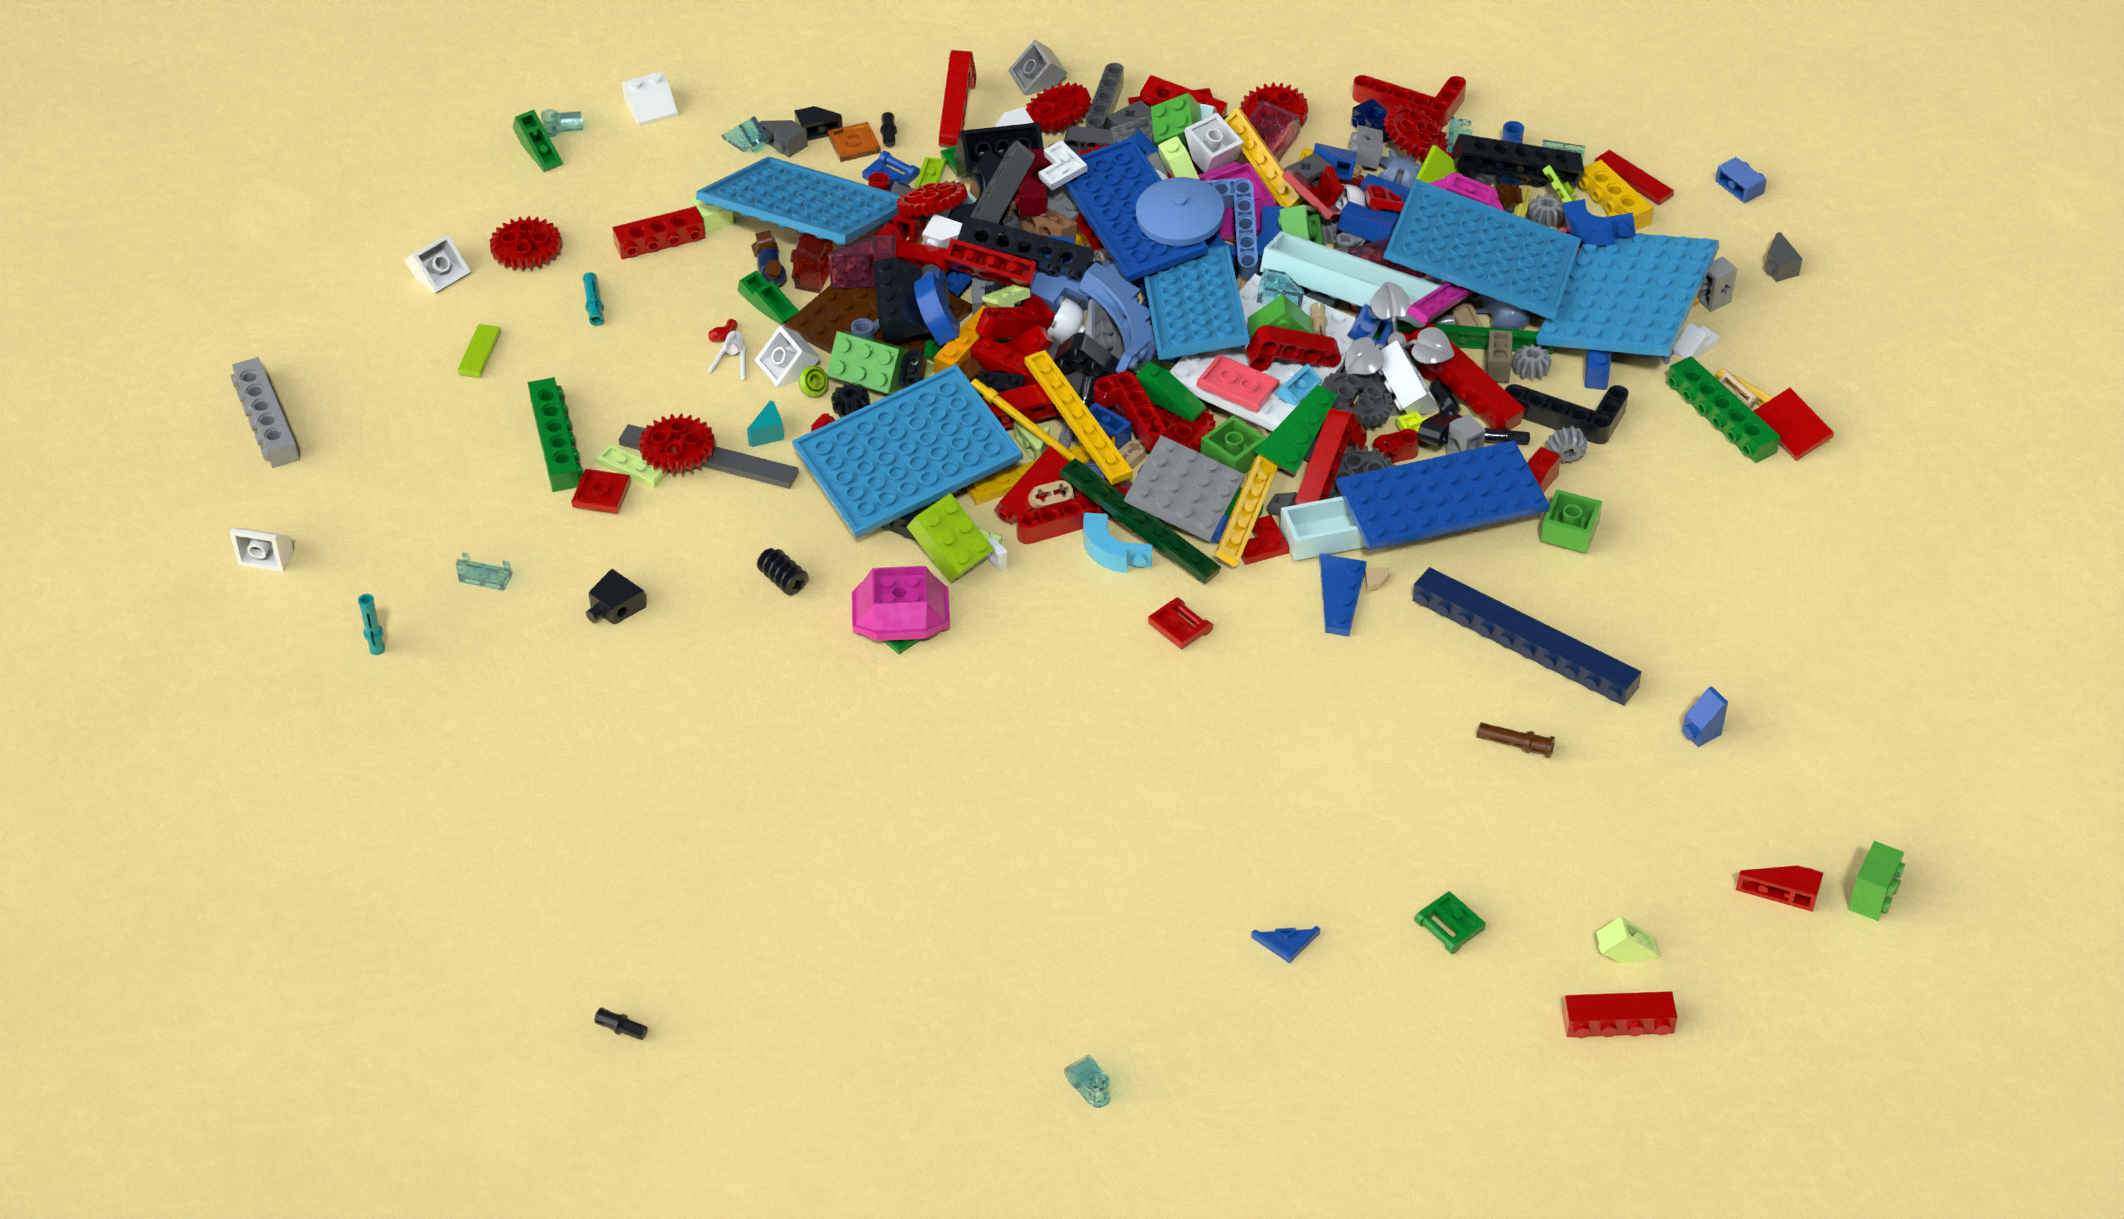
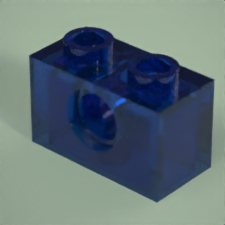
[1351,98,1392,143]

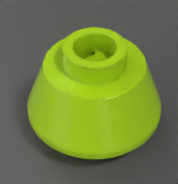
[798,366,828,397]

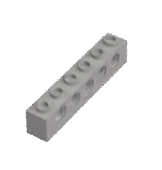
[230,357,299,468]

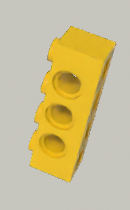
[1578,160,1654,231]

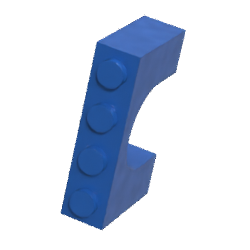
[1337,173,1411,247]
[1204,206,1284,263]

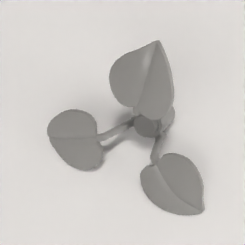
[1345,282,1454,375]

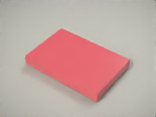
[1196,354,1280,413]

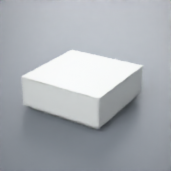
[987,537,1007,572]

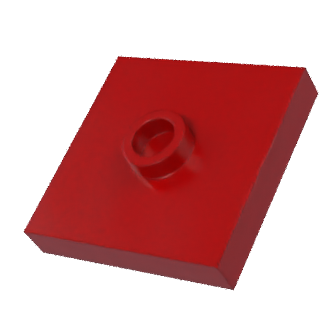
[571,469,631,513]

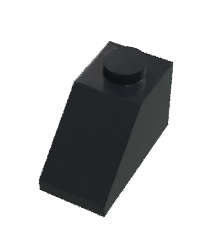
[794,106,843,141]

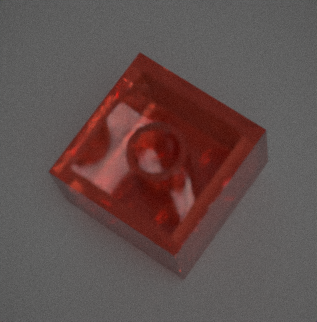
[790,233,834,294]

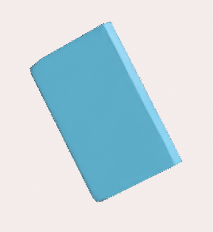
[1274,364,1323,406]

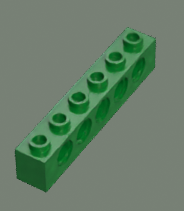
[1667,356,1781,463]
[527,377,583,492]

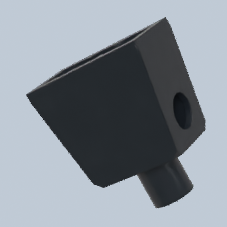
[586,569,646,624]

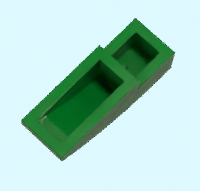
[737,270,800,324]

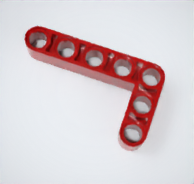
[939,50,976,147]
[1352,75,1466,127]
[1294,408,1367,505]

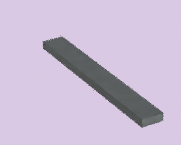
[619,424,799,489]

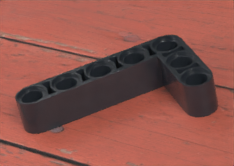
[1505,384,1629,444]

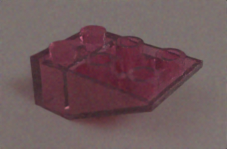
[829,235,897,288]

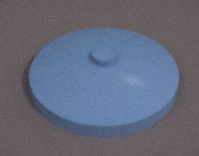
[1136,177,1225,246]

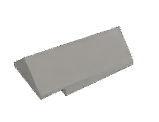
[1082,299,1124,388]

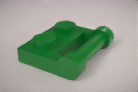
[1414,891,1486,954]

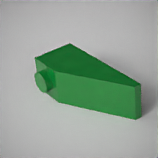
[512,109,563,172]
[1136,361,1206,422]

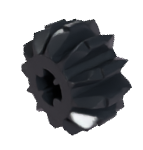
[831,382,870,418]

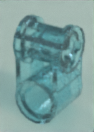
[1064,1055,1111,1108]

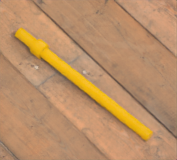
[971,378,1084,464]

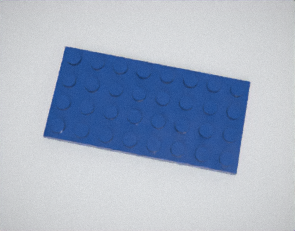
[1063,137,1208,282]
[1336,440,1550,551]

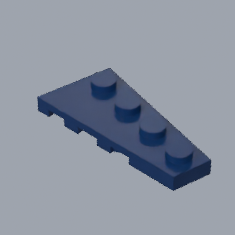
[1319,554,1367,637]

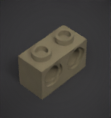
[1487,330,1512,382]

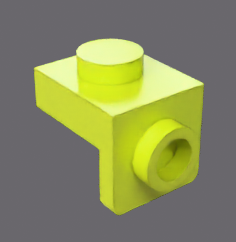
[1396,411,1429,433]

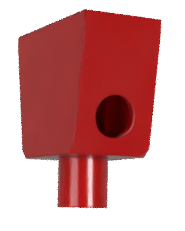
[893,212,926,244]

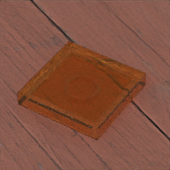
[828,122,881,162]

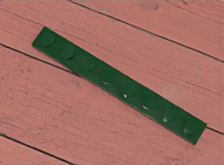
[1059,458,1221,584]

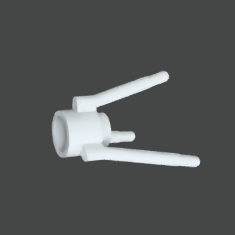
[708,331,747,381]

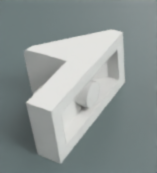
[1674,323,1720,360]

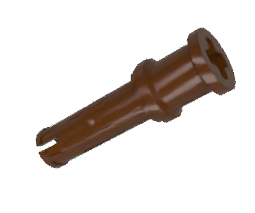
[1477,722,1555,759]

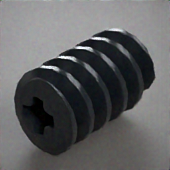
[757,548,808,595]

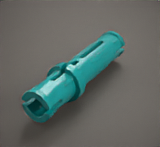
[582,272,604,326]
[358,594,385,655]

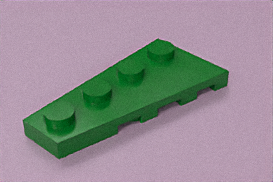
[1254,385,1338,475]

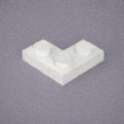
[1039,140,1087,190]

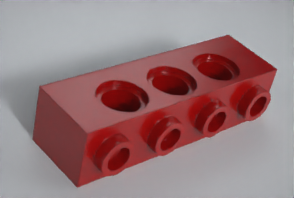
[1140,75,1228,118]
[612,206,705,260]
[944,238,1037,291]

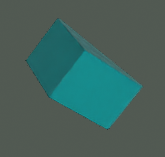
[747,400,784,447]

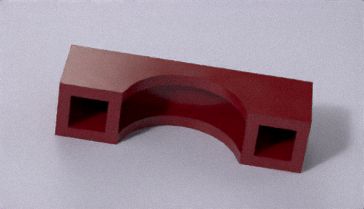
[1016,149,1052,216]

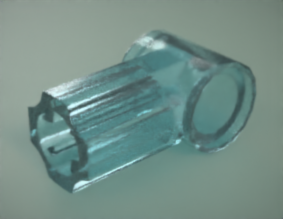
[540,109,583,137]

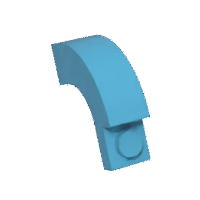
[1083,513,1153,573]

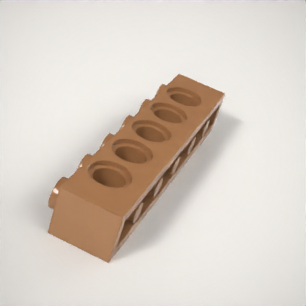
[970,178,1077,244]

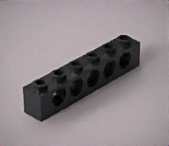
[1452,134,1584,186]
[957,216,1094,281]

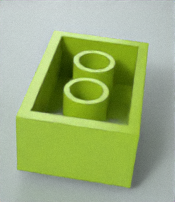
[907,493,994,584]

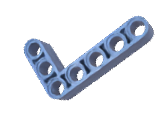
[1204,178,1259,280]

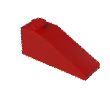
[1527,446,1561,493]
[1736,865,1824,912]

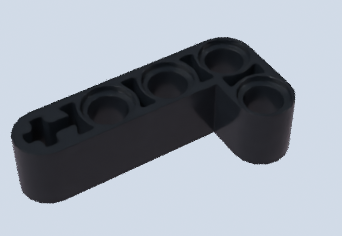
[1053,332,1137,381]

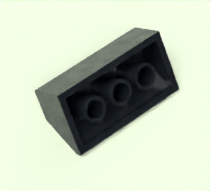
[955,122,1044,177]
[873,257,929,342]

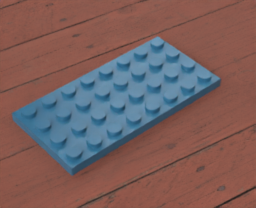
[1144,245,1250,360]

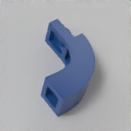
[1563,199,1636,246]
[914,269,960,346]

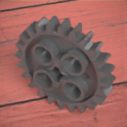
[1321,369,1394,428]
[1327,445,1396,499]

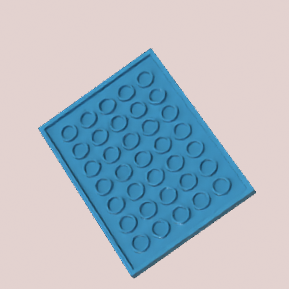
[696,156,900,245]
[1383,179,1581,320]
[1536,233,1719,357]
[792,364,1023,538]

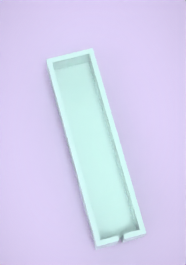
[1260,231,1441,328]
[1280,496,1367,561]

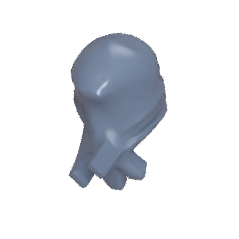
[1378,149,1422,188]
[1473,294,1530,330]

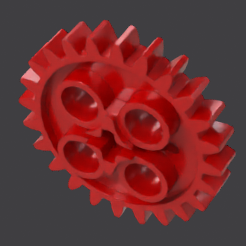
[1026,82,1092,133]
[1240,82,1308,139]
[1383,104,1448,161]
[896,181,968,217]
[490,216,562,271]
[1154,405,1216,453]
[639,414,715,474]

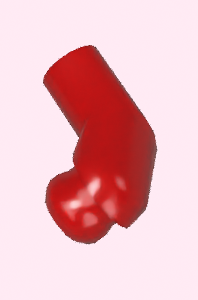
[708,319,738,342]
[811,413,835,432]

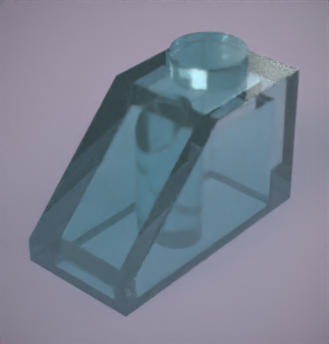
[721,116,768,152]
[1257,268,1304,309]

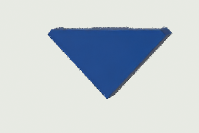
[1251,926,1320,964]

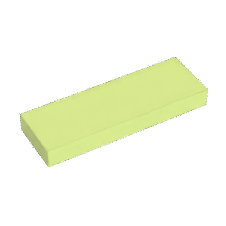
[596,444,668,488]

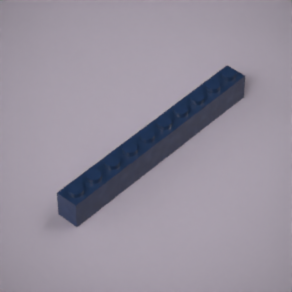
[1412,567,1642,706]

